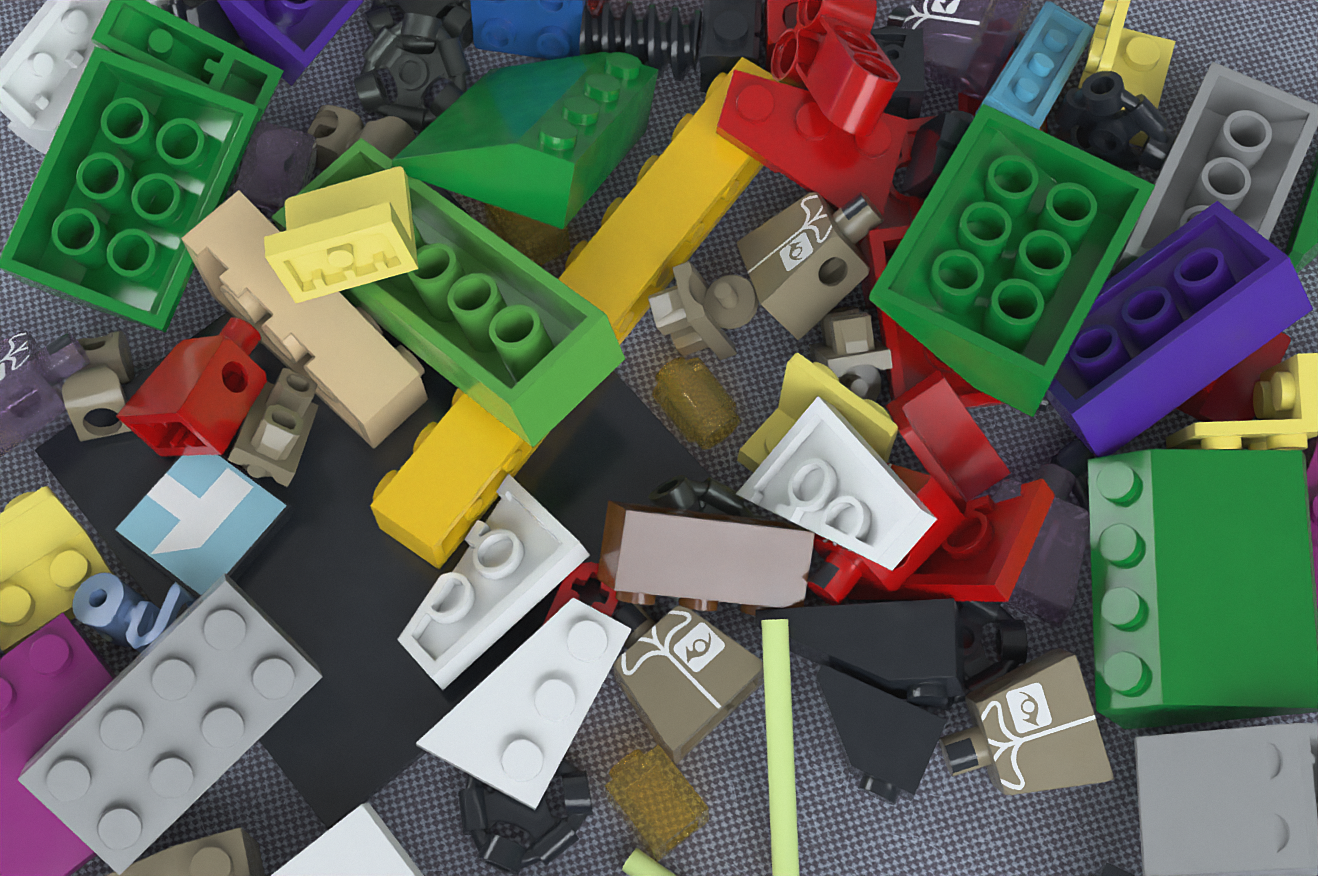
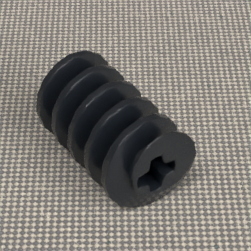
[579,0,702,81]

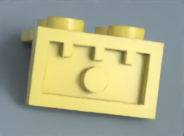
[1078,0,1176,147]
[264,166,418,303]
[737,353,898,473]
[1166,353,1318,450]
[0,486,115,654]

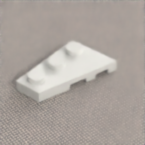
[736,396,937,570]
[397,474,590,690]
[416,598,632,810]

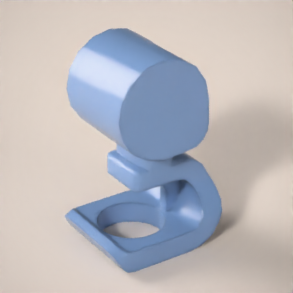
[72,573,197,653]

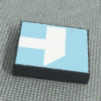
[111,454,295,599]

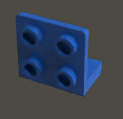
[470,0,585,60]

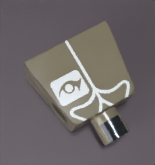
[737,192,884,340]
[612,603,764,766]
[939,648,1115,795]

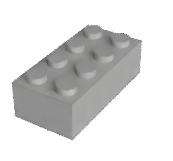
[18,573,323,875]

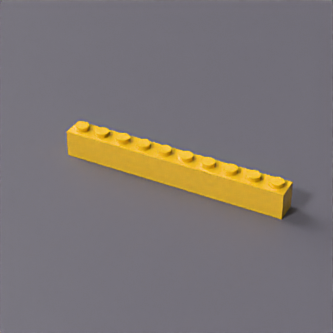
[370,57,791,570]

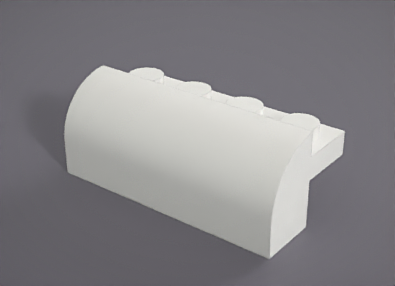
[0,0,201,154]

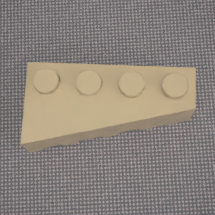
[181,190,428,449]

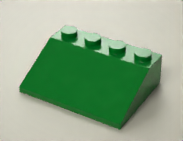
[0,46,262,333]
[391,52,659,229]
[869,104,1156,417]
[1088,449,1318,730]

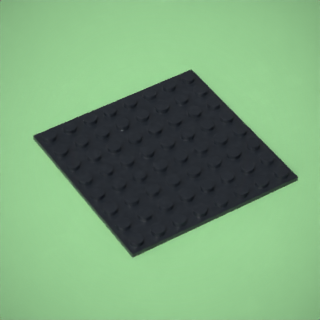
[34,181,712,830]

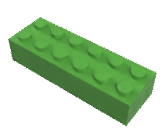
[271,138,625,447]

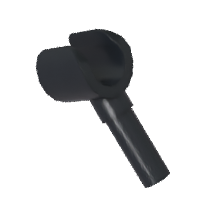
[1049,439,1095,526]

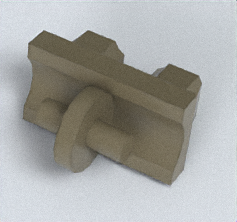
[648,261,759,360]
[809,305,893,401]
[228,368,319,487]

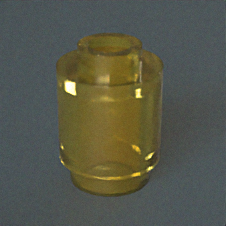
[652,356,741,450]

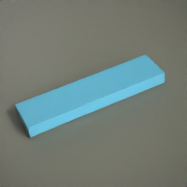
[975,1,1094,130]

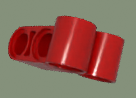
[771,0,901,136]

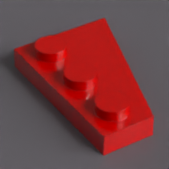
[716,69,909,230]
[847,478,1055,602]

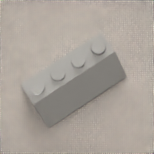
[1110,61,1318,278]

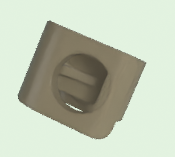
[299,105,416,170]
[62,331,134,442]

